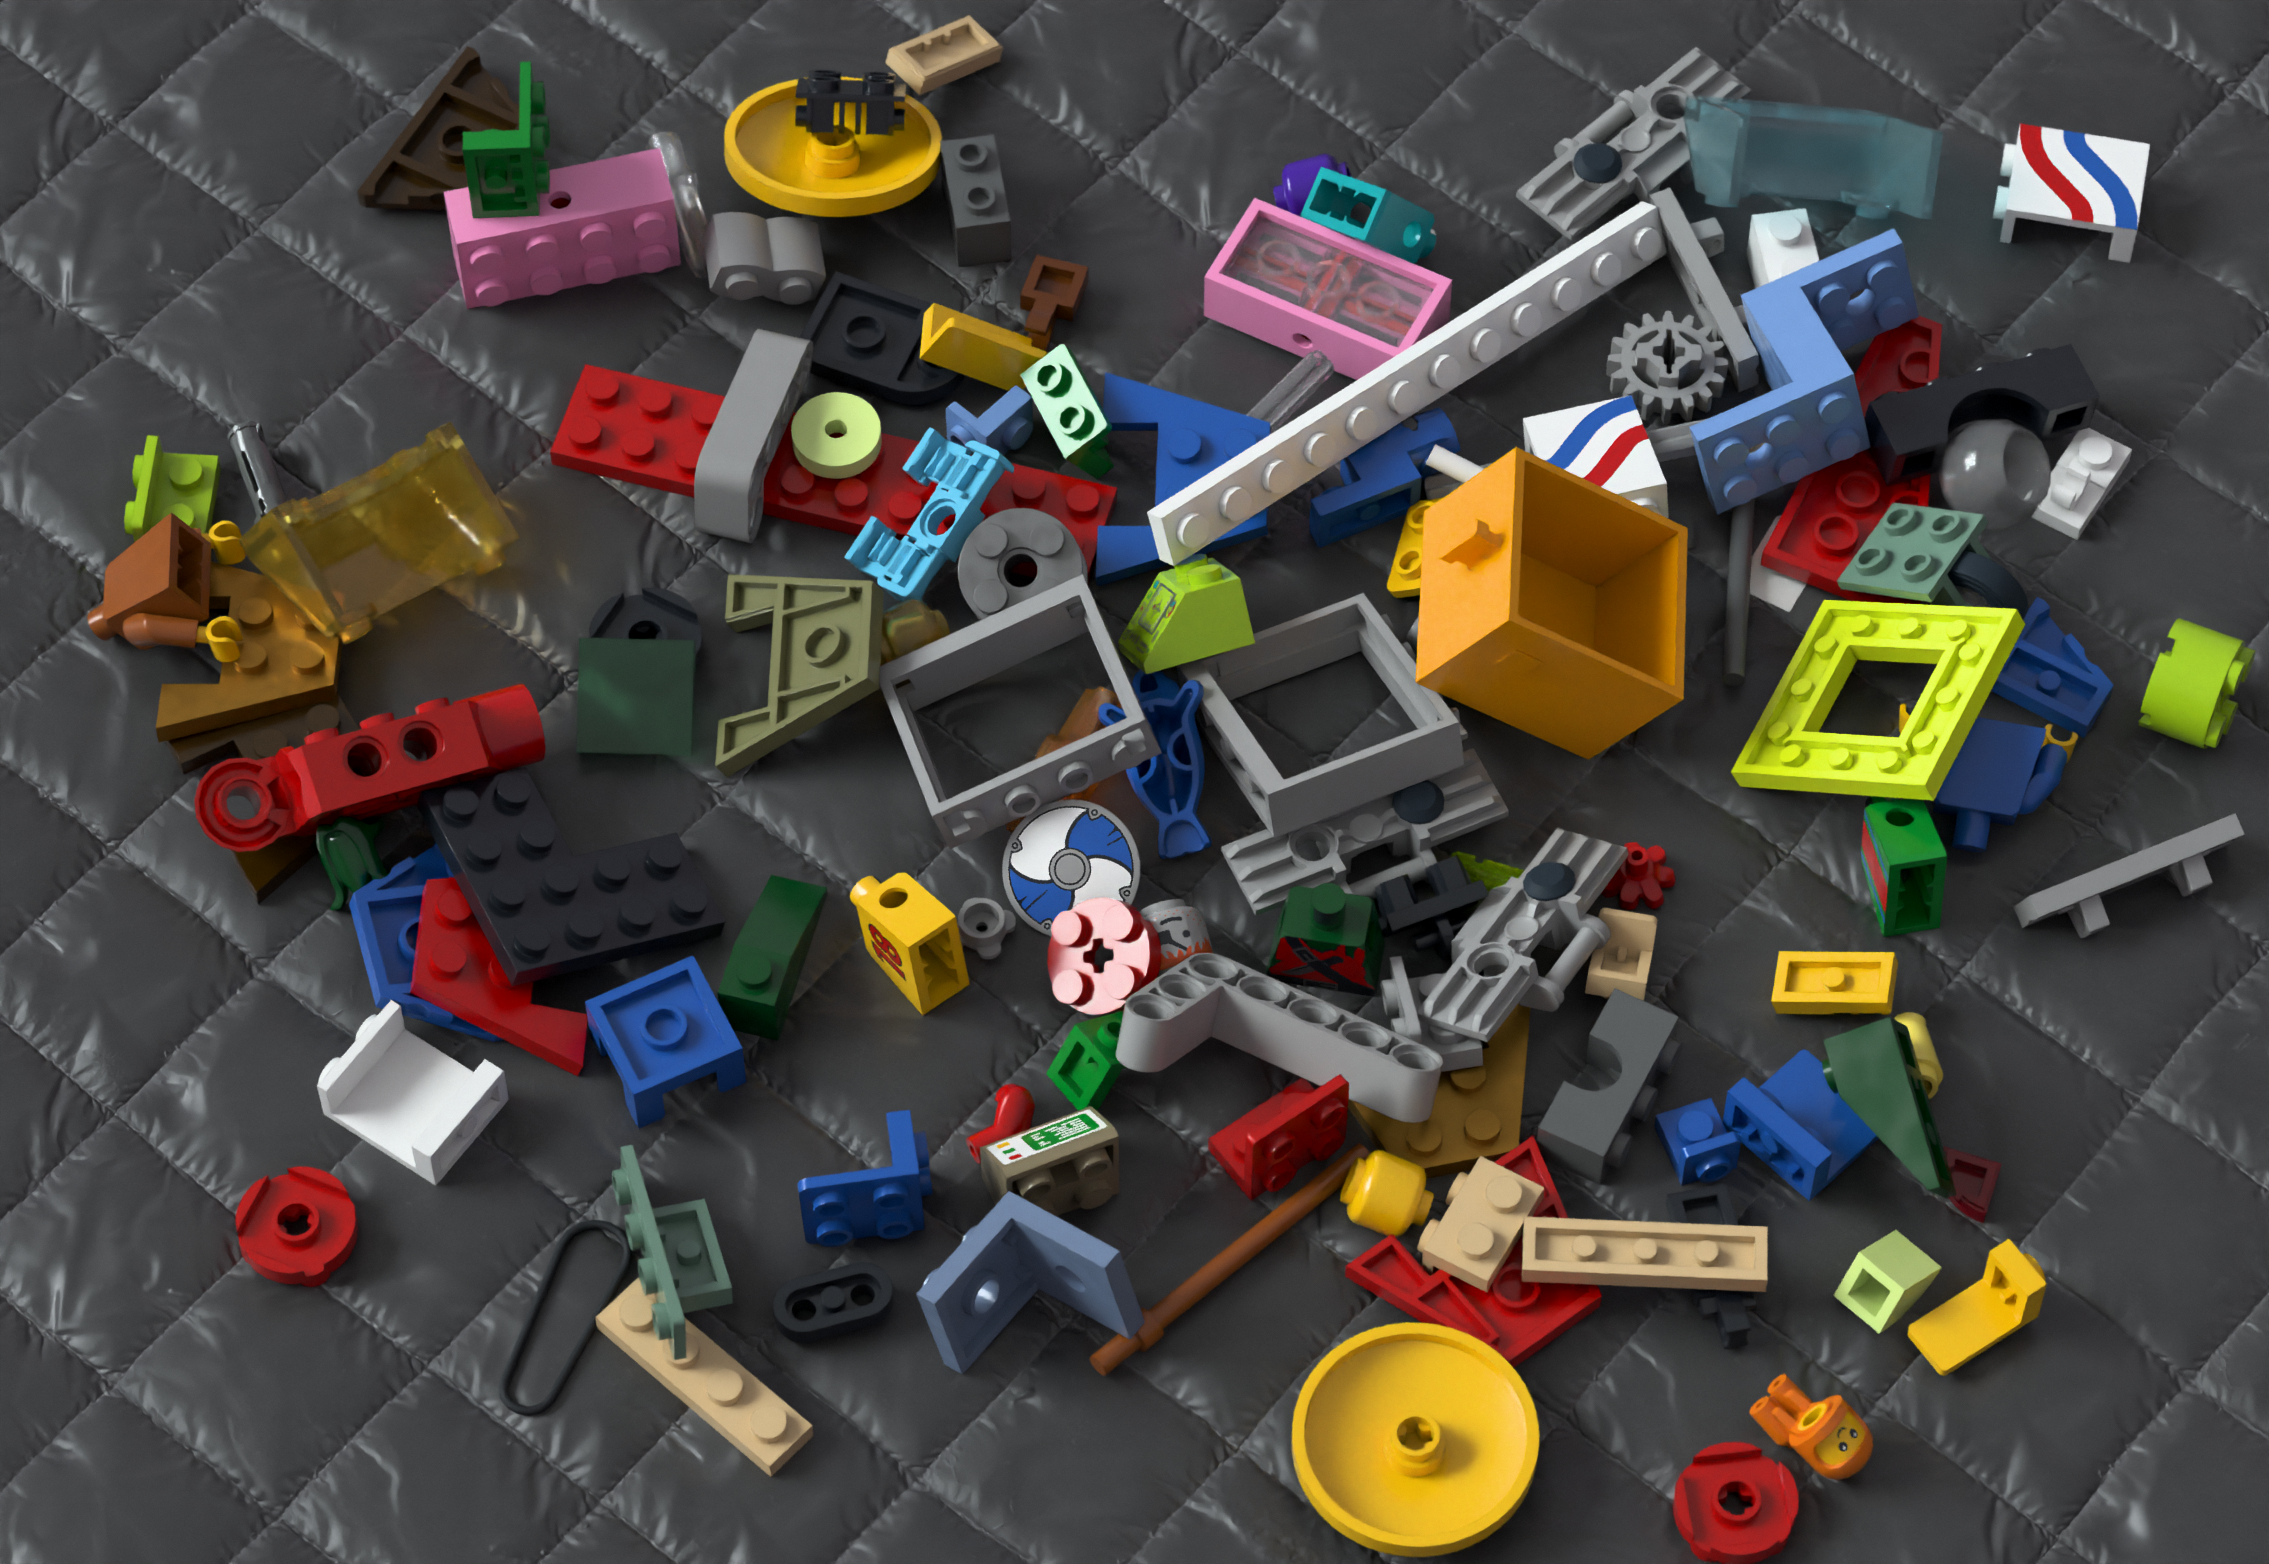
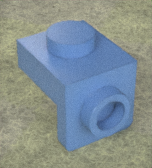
[946,385,1033,456]

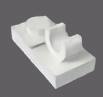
[2028,428,2132,540]

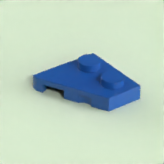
[1991,597,2114,738]

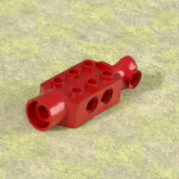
[194,683,546,852]

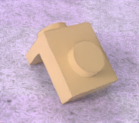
[1585,908,1658,1001]

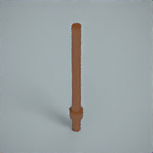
[1089,1143,1370,1376]

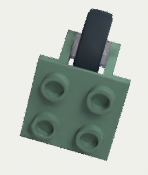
[1837,503,2028,620]

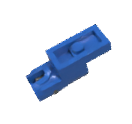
[1309,407,1461,548]

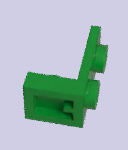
[1046,1010,1127,1111]

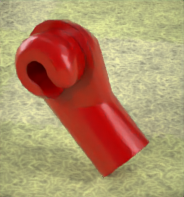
[966,1083,1035,1164]

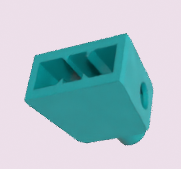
[1300,167,1436,264]

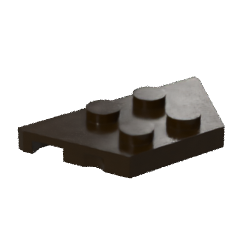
[357,46,519,210]

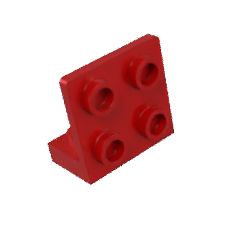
[1208,1074,1349,1201]

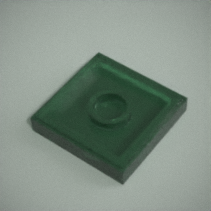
[576,638,696,756]

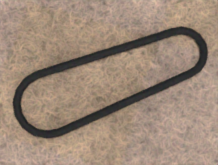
[498,1219,633,1416]

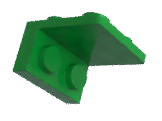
[463,61,550,218]

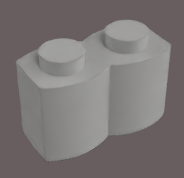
[703,212,826,305]

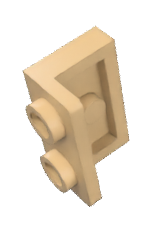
[1417,1156,1544,1292]

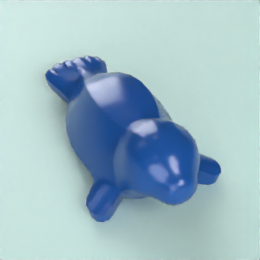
[1098,669,1212,859]

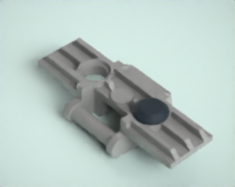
[1516,47,1751,240]
[1221,748,1509,916]
[1417,828,1629,1042]

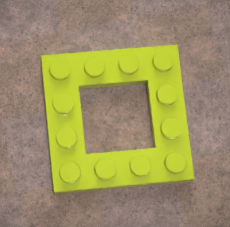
[1731,600,2026,801]

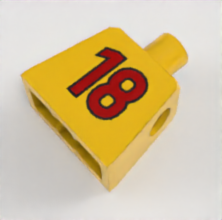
[850,873,970,1015]

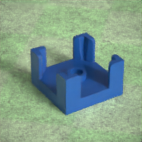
[585,955,746,1129]

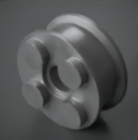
[958,508,1088,621]

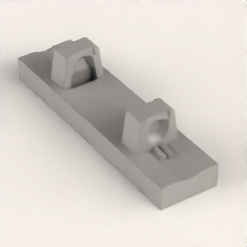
[1650,188,1759,392]
[2014,813,2245,938]

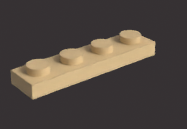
[1522,1216,1767,1292]
[595,1278,813,1477]

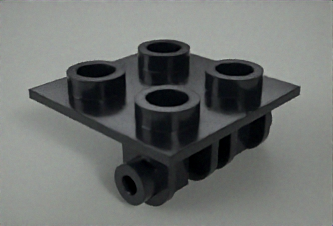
[795,70,906,136]

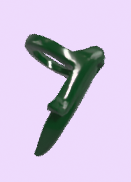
[316,815,390,910]

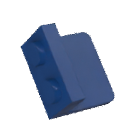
[797,1110,933,1247]

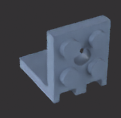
[916,1191,1145,1375]

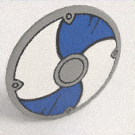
[1002,799,1141,936]

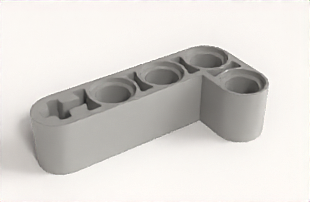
[694,329,814,543]

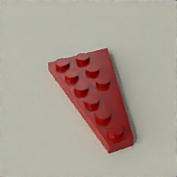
[1760,315,1942,604]

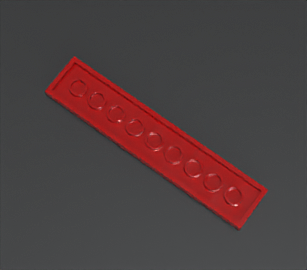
[550,364,1117,585]

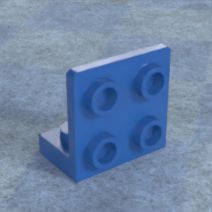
[1722,1050,1879,1201]

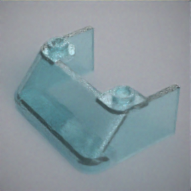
[1683,95,1943,220]

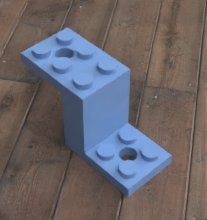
[1689,228,1919,514]

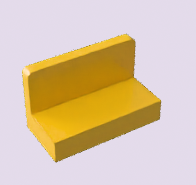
[920,303,1048,391]

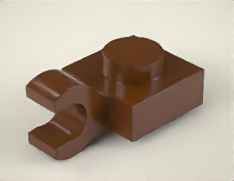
[1020,254,1089,352]

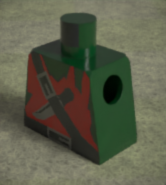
[1266,883,1385,997]

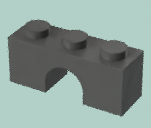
[1537,988,1683,1185]

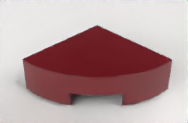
[1943,1146,2002,1223]

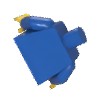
[1899,704,2078,852]

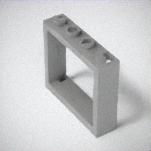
[879,574,1162,849]
[1177,593,1468,838]

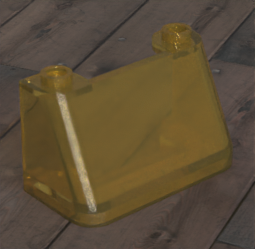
[239,422,520,644]

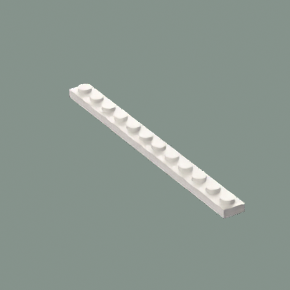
[1147,201,1667,566]

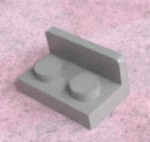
[1381,956,1483,1072]

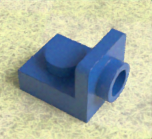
[1654,1098,1741,1186]

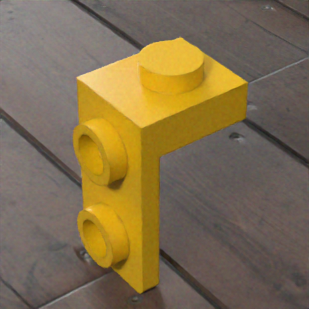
[1907,1239,2047,1376]

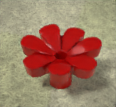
[1601,842,1676,910]

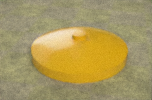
[724,77,942,217]
[1292,1323,1539,1557]

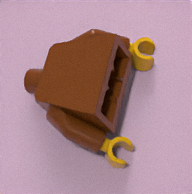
[87,513,246,662]

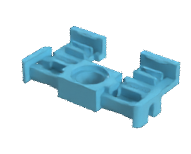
[844,427,1014,610]

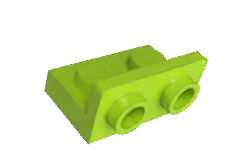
[124,435,221,542]

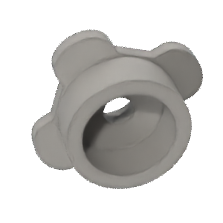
[957,898,1016,959]

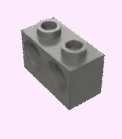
[940,134,1012,267]

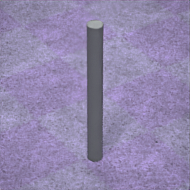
[1722,498,1755,686]

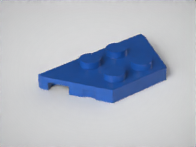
[349,842,503,1042]

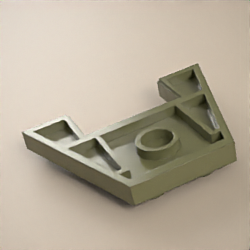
[715,574,884,777]

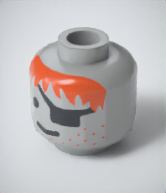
[1140,899,1214,978]

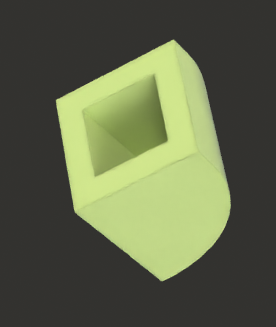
[1833,1230,1942,1334]

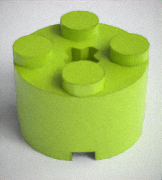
[2139,618,2256,749]

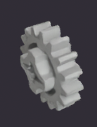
[1606,311,1728,424]

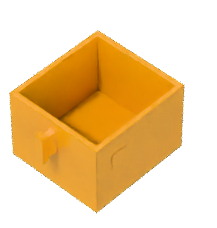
[1415,447,1688,760]

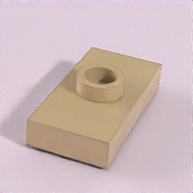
[886,16,1003,95]

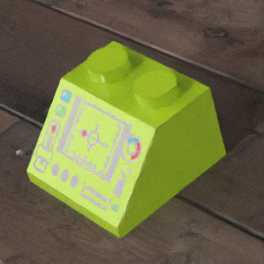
[1118,554,1255,674]

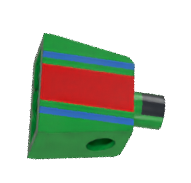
[1861,796,1947,937]

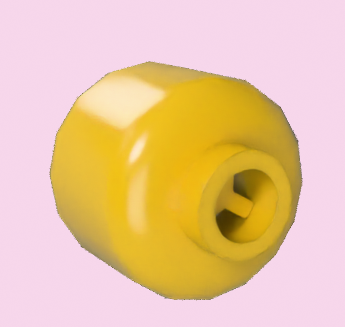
[1340,1150,1434,1238]

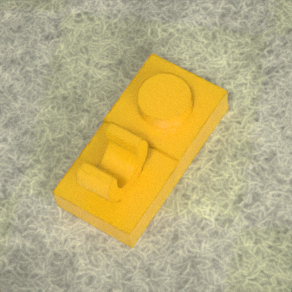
[1771,951,1898,1015]

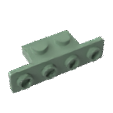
[612,1145,733,1360]

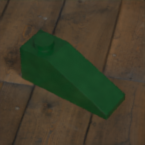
[718,875,828,1041]
[1822,1017,1957,1198]

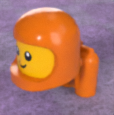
[1749,1374,1873,1480]

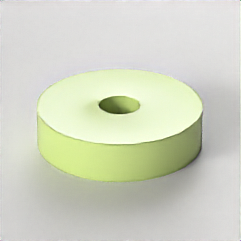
[791,392,882,479]

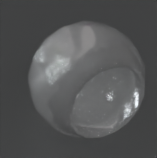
[1939,419,2051,530]

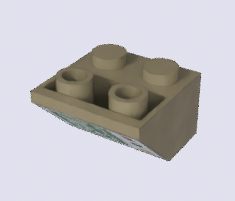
[980,1106,1119,1216]

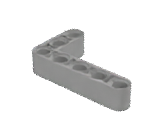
[1116,953,1443,1123]

